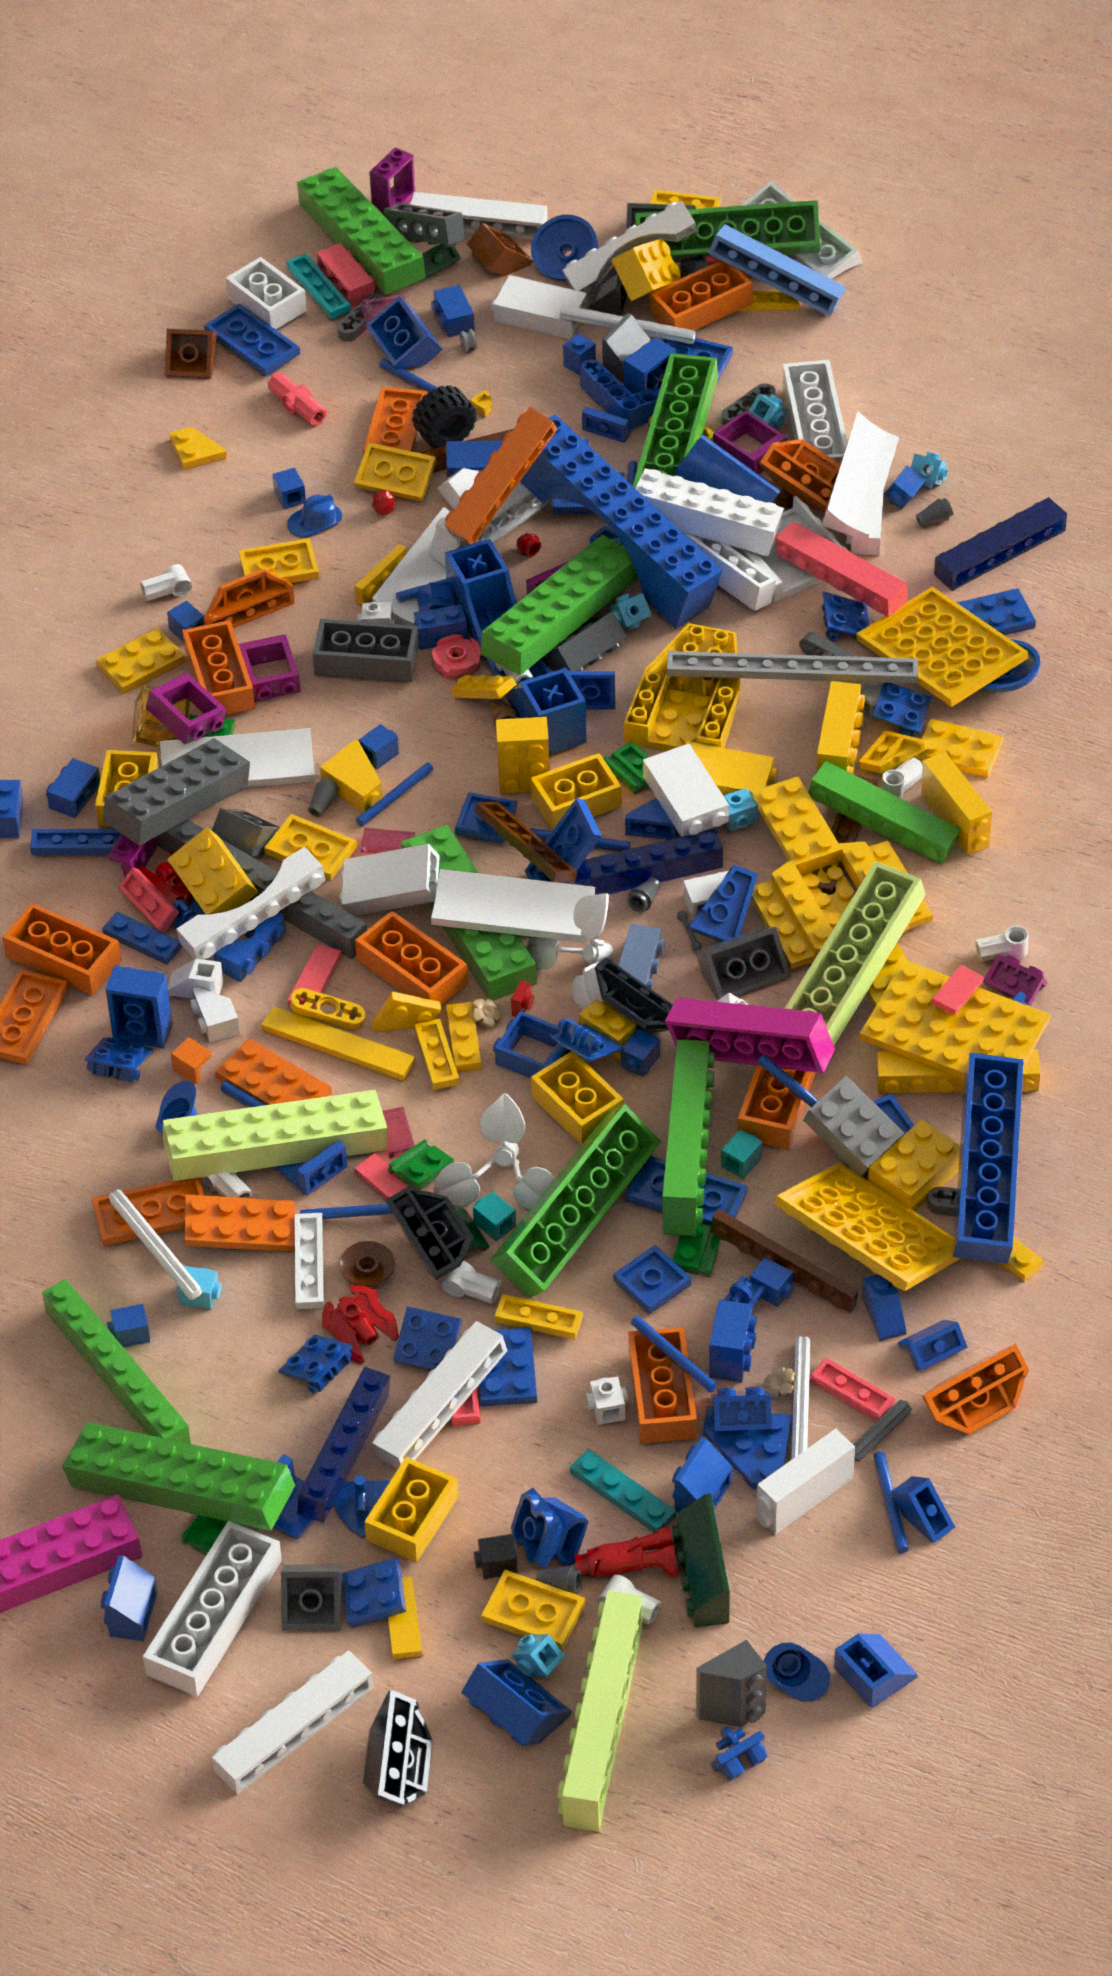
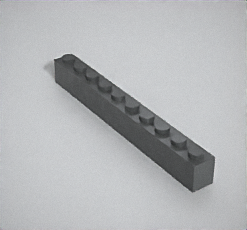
[155,819,367,959]

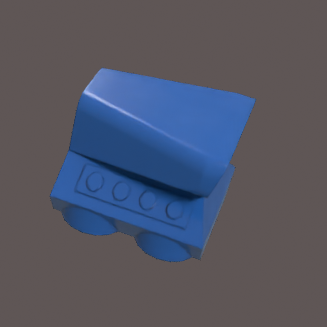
[510,1488,588,1569]

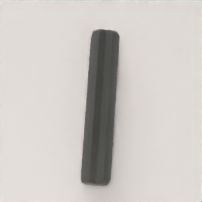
[853,1400,912,1462]

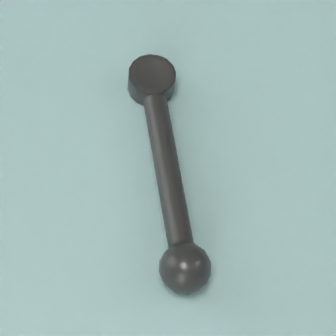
[677,911,702,951]

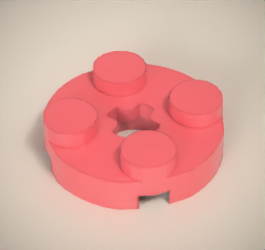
[432,634,481,679]

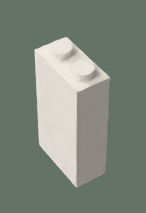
[491,275,587,339]
[643,744,729,838]
[340,844,439,916]
[756,1429,855,1535]

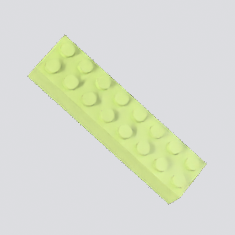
[785,861,926,1046]
[163,1090,387,1181]
[558,1591,643,1832]

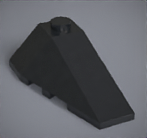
[589,266,627,316]

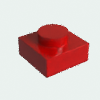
[511,980,534,1017]

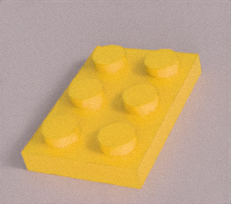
[354,442,437,502]
[239,538,319,583]
[96,627,186,694]
[915,718,1003,778]
[264,814,357,881]
[481,1570,586,1651]

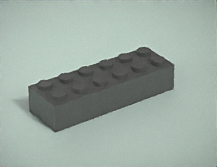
[103,738,250,846]

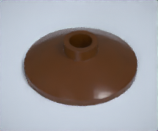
[340,1241,395,1287]

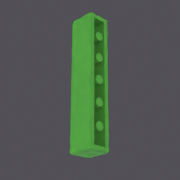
[808,761,961,865]

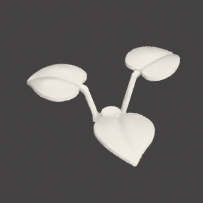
[527,893,614,1010]
[433,1093,555,1210]

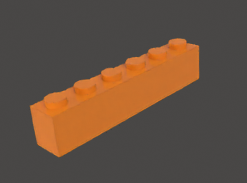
[444,407,558,545]

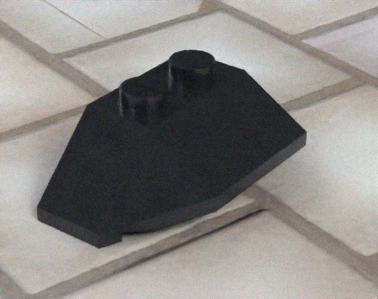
[595,958,673,1034]
[386,1186,474,1280]
[363,1690,433,1807]

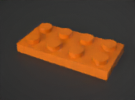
[363,387,428,455]
[0,969,69,1065]
[215,1038,332,1105]
[92,1178,204,1247]
[184,1194,295,1252]

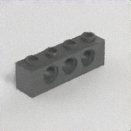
[384,203,465,247]

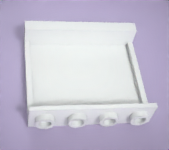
[729,496,848,603]

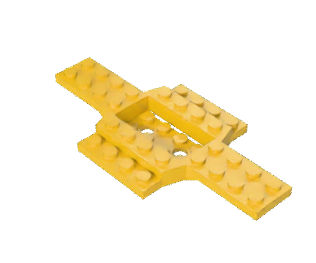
[751,776,933,1008]

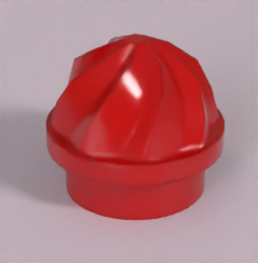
[372,491,395,515]
[516,532,541,557]

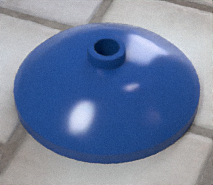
[531,215,598,281]
[981,639,1041,693]

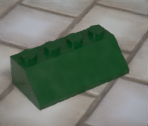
[672,1493,730,1628]

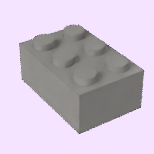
[803,1075,904,1177]

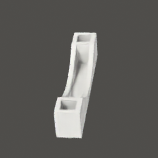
[563,201,697,294]
[177,846,326,960]

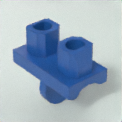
[716,1276,766,1311]
[710,1726,768,1781]

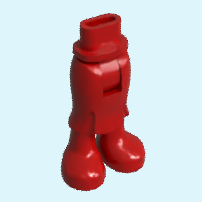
[575,1526,678,1578]

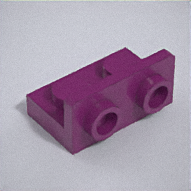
[108,834,157,877]
[983,954,1047,1006]

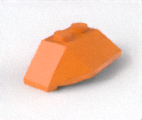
[759,439,840,512]
[204,569,295,628]
[922,1344,1029,1435]

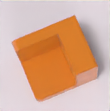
[171,1037,212,1084]

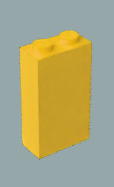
[685,741,778,810]
[921,752,992,855]

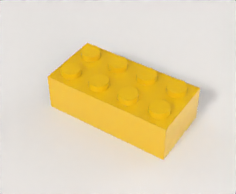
[816,681,865,775]

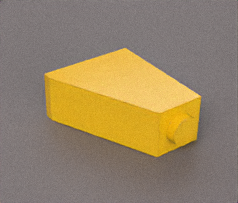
[320,739,382,813]

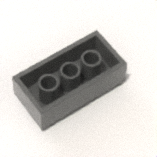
[313,619,419,682]

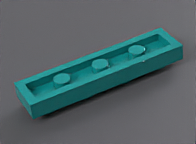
[286,253,351,319]
[570,1449,676,1533]

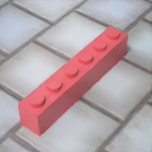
[775,521,907,617]

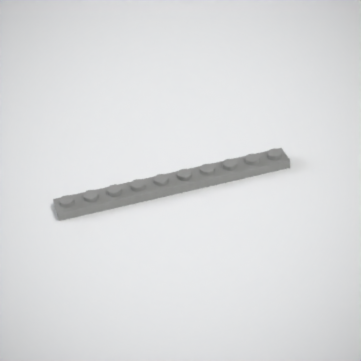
[667,651,918,684]

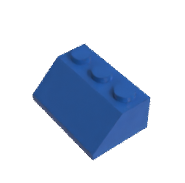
[365,295,443,369]
[461,1659,572,1746]

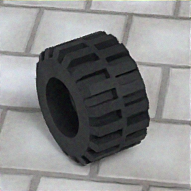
[412,385,477,448]

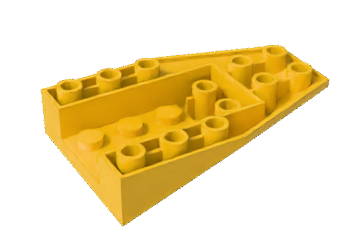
[624,623,741,751]

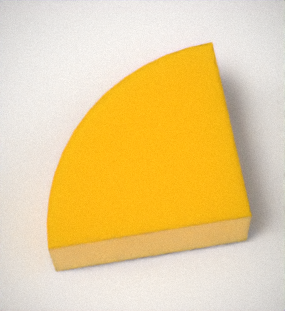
[469,390,492,418]

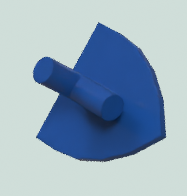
[333,1475,390,1538]

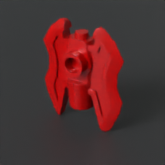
[138,851,193,906]
[322,1285,399,1364]

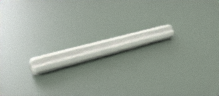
[559,305,696,344]
[109,1189,202,1300]
[791,1336,810,1460]

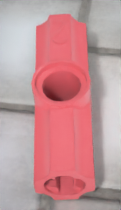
[267,372,327,426]

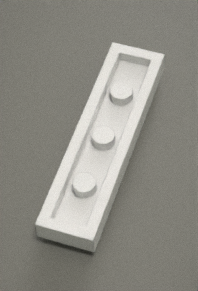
[295,1213,324,1309]

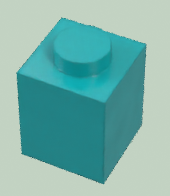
[721,1129,762,1179]
[473,1191,516,1242]

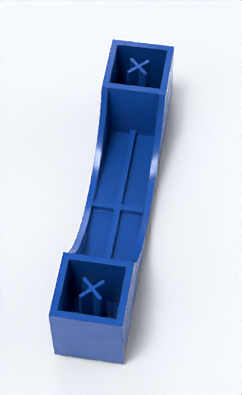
[520,414,723,629]
[445,539,587,755]

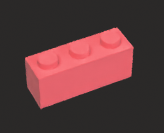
[316,243,376,308]

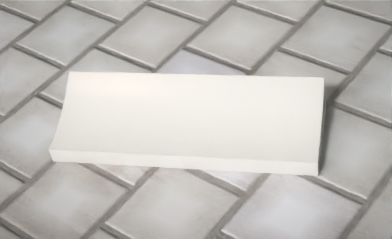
[741,181,862,279]
[822,412,899,541]
[372,507,450,626]
[160,728,315,788]
[431,869,595,943]

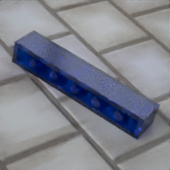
[934,497,1067,591]
[568,829,723,895]
[297,1366,390,1523]

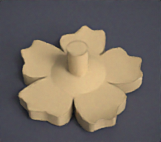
[472,998,501,1028]
[764,1365,795,1400]

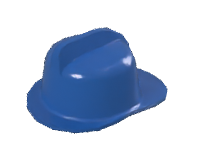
[287,494,342,537]
[155,1081,198,1133]
[763,1642,830,1701]

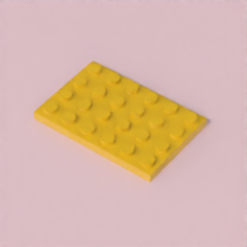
[856,586,1028,707]
[859,960,1050,1079]
[774,1162,961,1291]

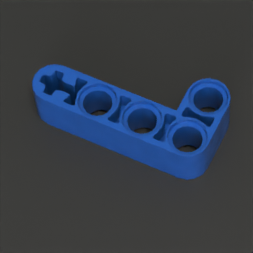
[580,359,659,428]

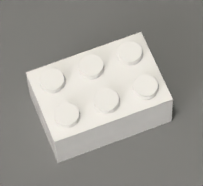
[226,257,307,330]

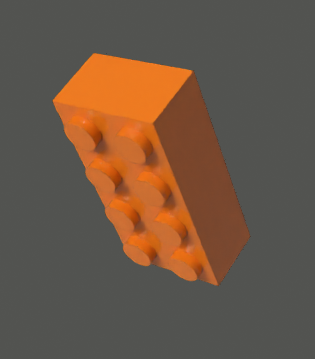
[650,261,753,331]
[182,620,255,715]
[2,902,121,996]
[355,911,468,1006]
[737,1066,817,1150]
[628,1327,697,1444]

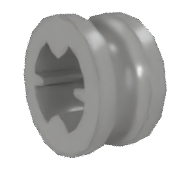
[460,329,477,352]

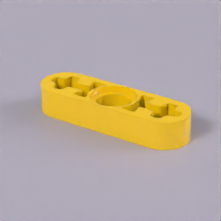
[290,988,365,1030]

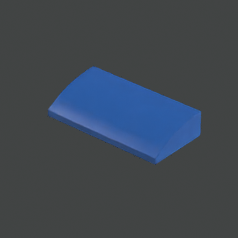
[674,435,780,503]

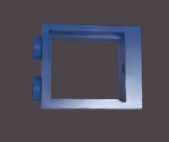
[493,1011,571,1078]

